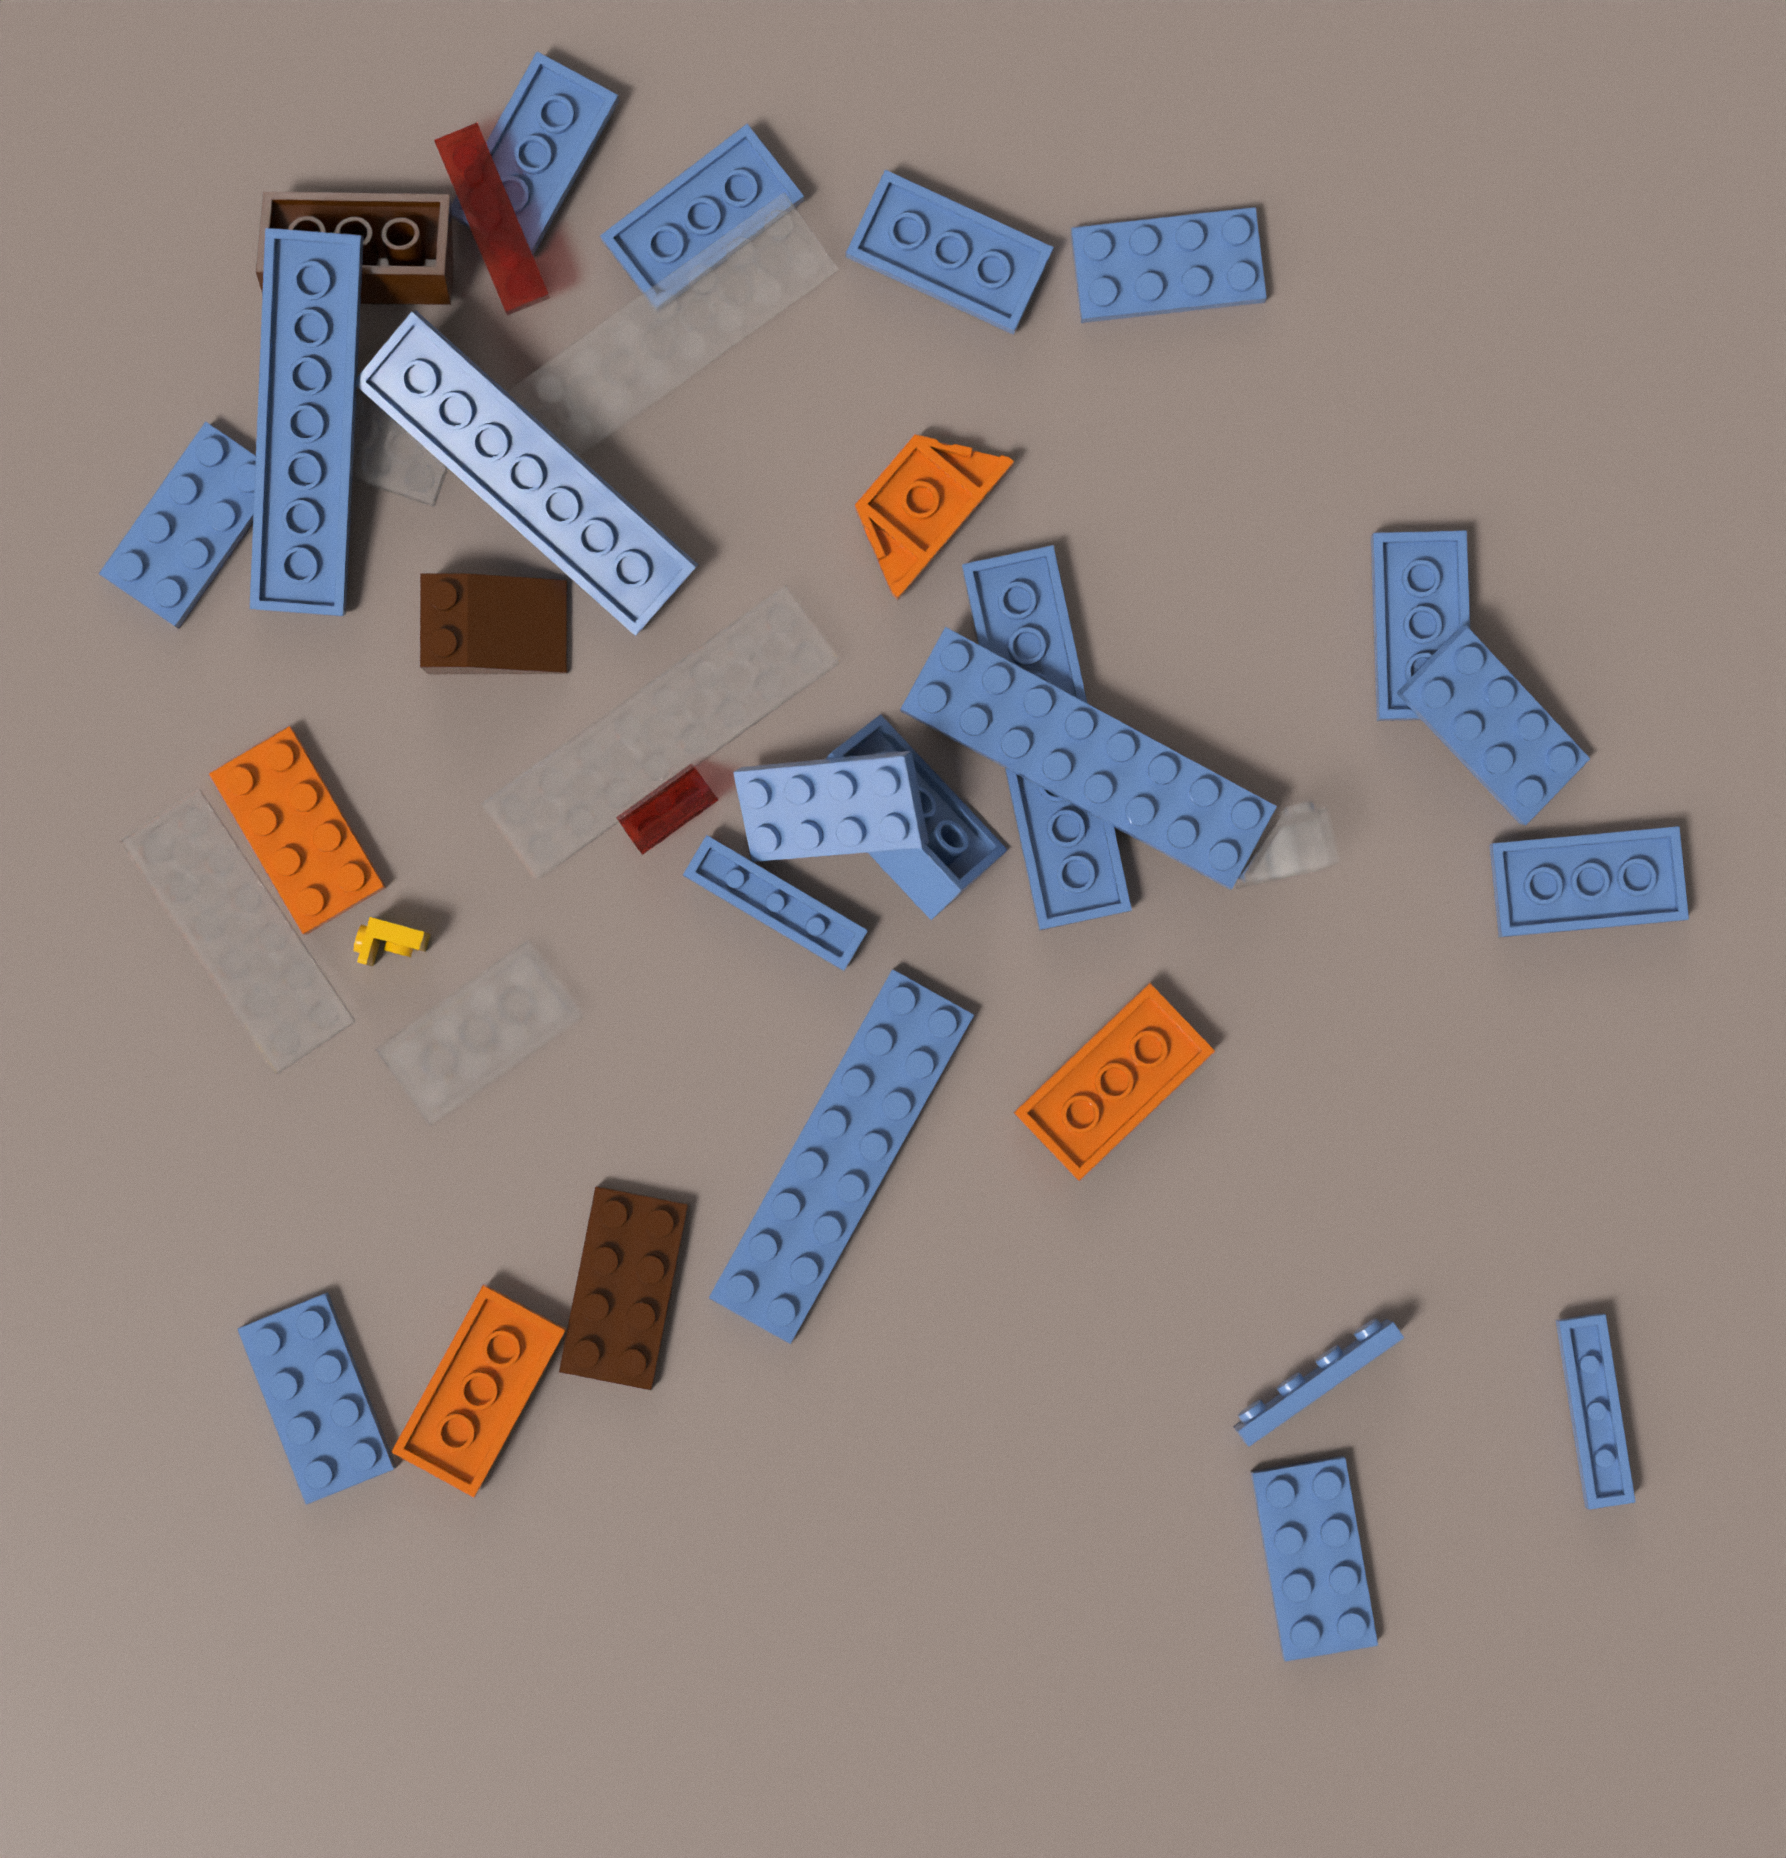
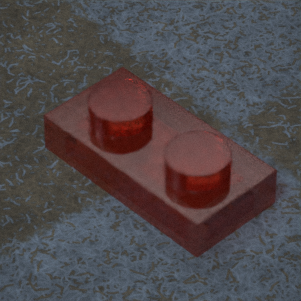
[617,764,718,855]

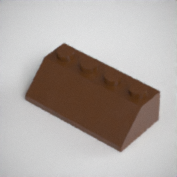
[256,191,454,305]

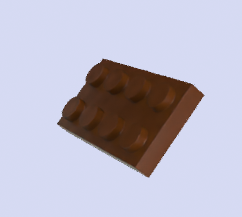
[559,1186,689,1390]

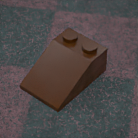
[420,573,567,674]

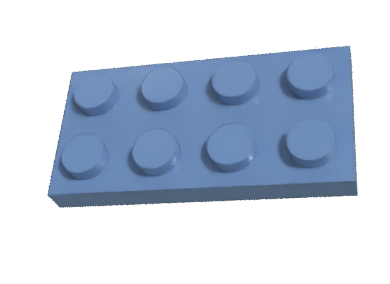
[451,52,620,261]
[600,124,804,313]
[846,170,1054,335]
[1070,207,1267,323]
[99,421,256,629]
[1371,531,1470,721]
[1396,626,1590,825]
[733,751,929,862]
[1489,826,1689,938]
[237,1292,396,1505]
[1250,1456,1378,1662]

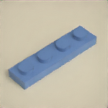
[683,835,868,971]
[1555,1313,1636,1510]
[1233,1318,1404,1447]

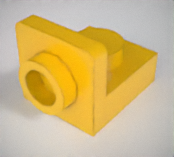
[353,917,431,966]

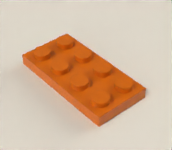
[209,726,387,935]
[1013,983,1215,1181]
[391,1284,567,1498]

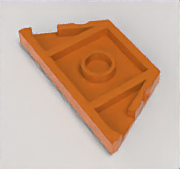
[855,434,1014,600]

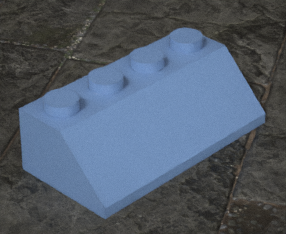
[826,714,1008,920]

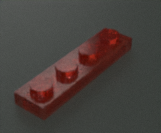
[434,123,550,316]

